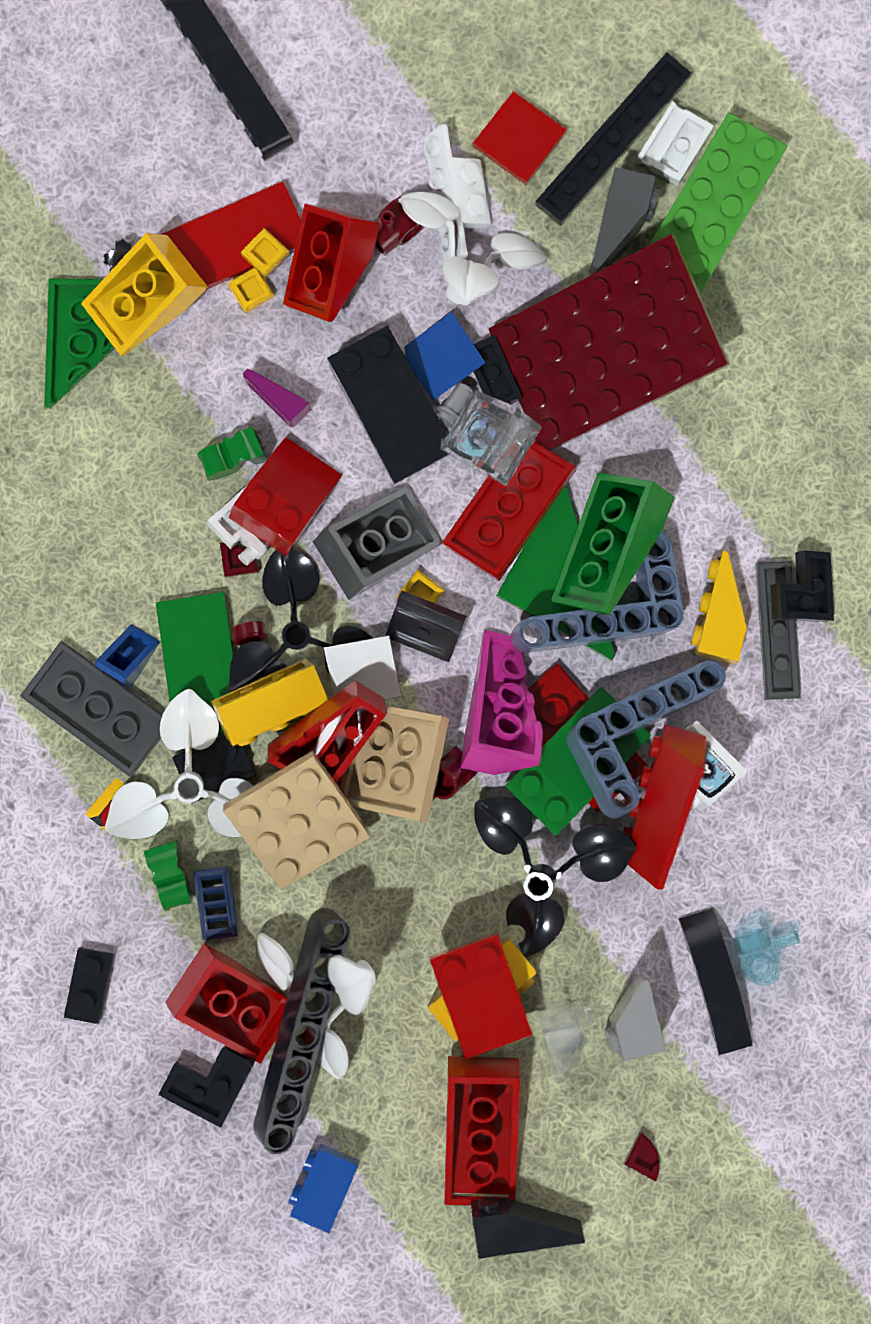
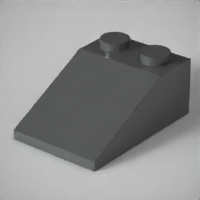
[589,167,659,276]
[313,485,442,600]

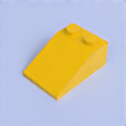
[81,233,208,356]

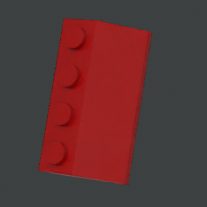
[622,724,706,891]

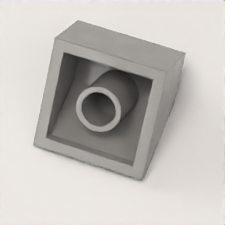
[604,974,666,1061]

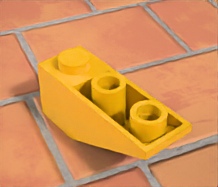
[690,551,747,665]

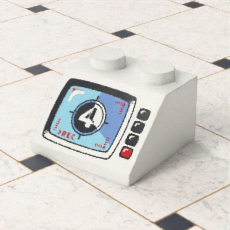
[650,720,747,811]

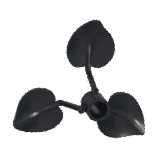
[227,548,373,693]
[474,797,636,957]

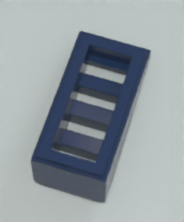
[193,866,238,940]

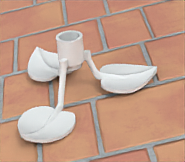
[398,192,547,306]
[105,689,254,839]
[257,933,376,1080]

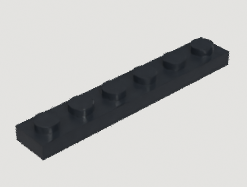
[535,52,692,227]

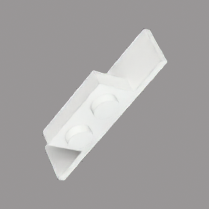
[424,124,491,260]

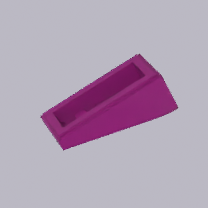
[243,368,311,428]

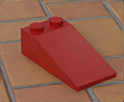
[444,1056,520,1206]

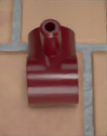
[374,196,424,256]
[432,745,478,801]

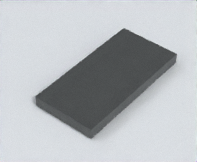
[20,640,163,778]

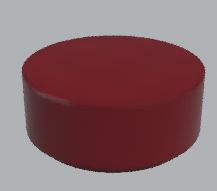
[231,621,267,646]

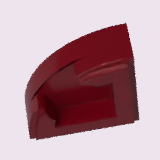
[220,543,259,578]
[624,1131,660,1181]

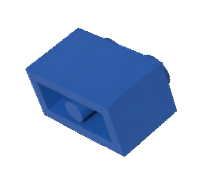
[288,1144,359,1234]

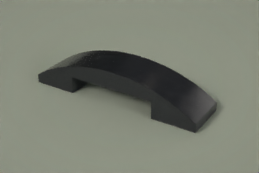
[678,909,753,1055]

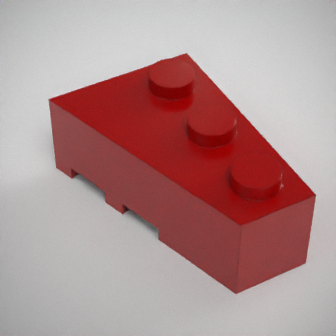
[267,680,387,783]

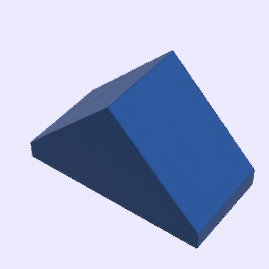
[94,624,160,687]

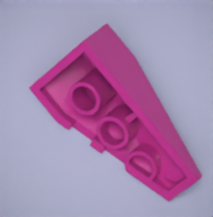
[461,630,543,775]

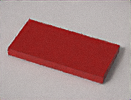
[161,181,301,290]
[442,432,577,581]
[528,663,649,813]

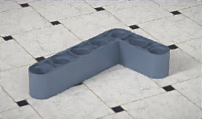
[511,532,684,653]
[567,660,726,819]

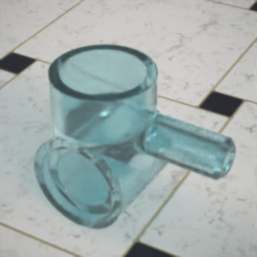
[732,927,800,986]

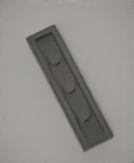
[755,561,801,700]

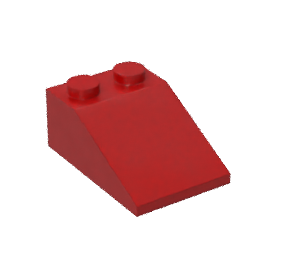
[283,203,380,322]
[229,437,342,557]
[429,932,533,1059]
[165,943,288,1064]

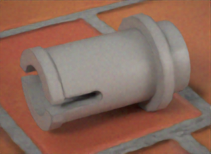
[436,382,475,428]

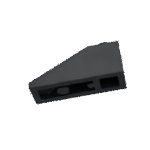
[470,1196,585,1259]

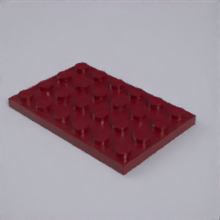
[488,234,731,451]

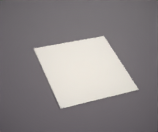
[324,636,401,699]

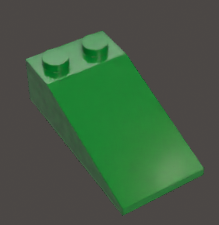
[551,472,674,616]
[504,686,651,836]

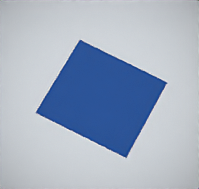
[405,312,485,401]

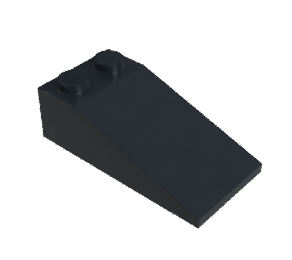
[327,325,454,485]

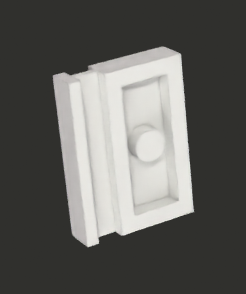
[636,102,714,186]

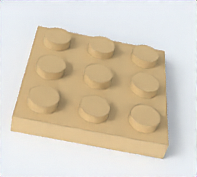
[339,706,450,823]
[223,751,370,890]

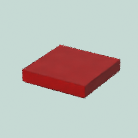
[472,91,567,185]

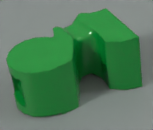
[197,427,268,481]
[143,840,193,912]

